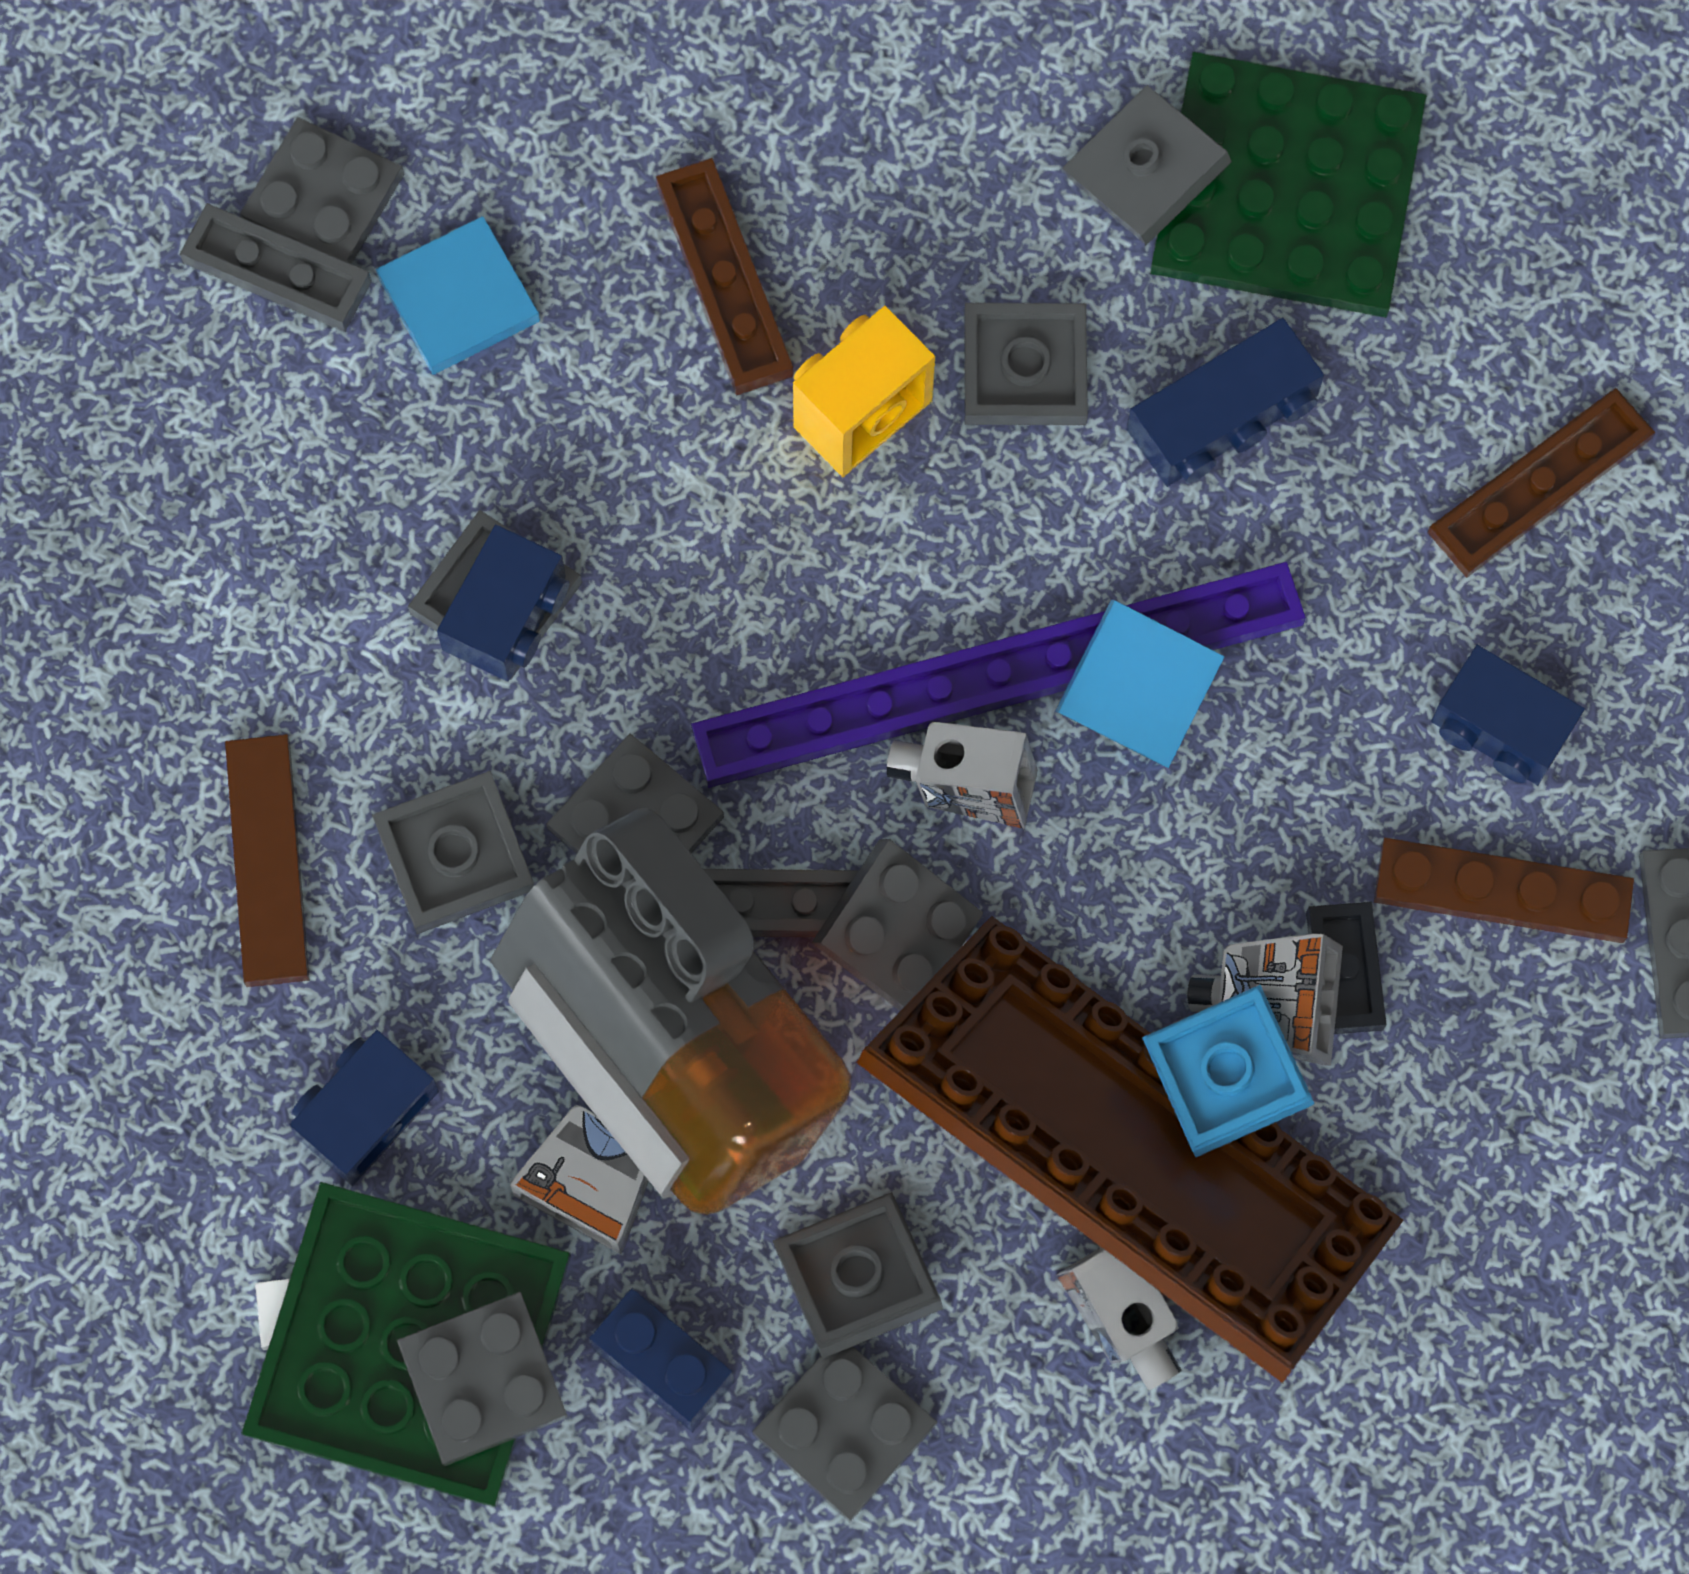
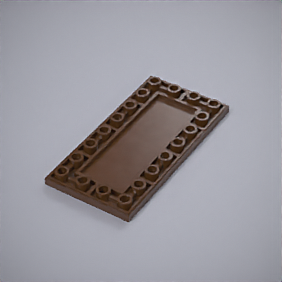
[856,916,1404,1383]

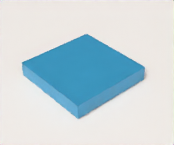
[376,216,540,375]
[1055,600,1225,768]
[1142,985,1315,1157]

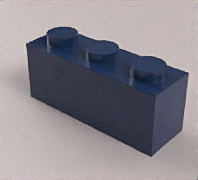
[1126,318,1324,487]

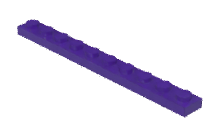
[691,562,1306,788]

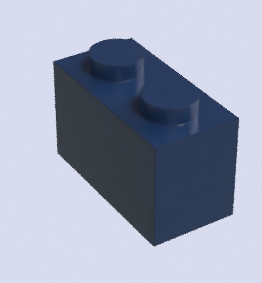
[437,524,570,682]
[1431,644,1585,786]
[289,1030,439,1187]
[589,1288,734,1433]

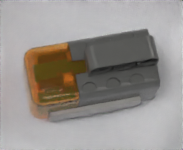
[490,808,852,1215]

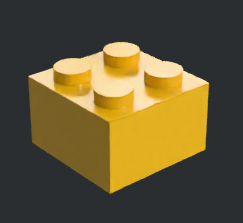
[793,305,935,478]

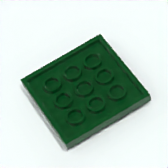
[1150,52,1427,318]
[241,1182,571,1508]

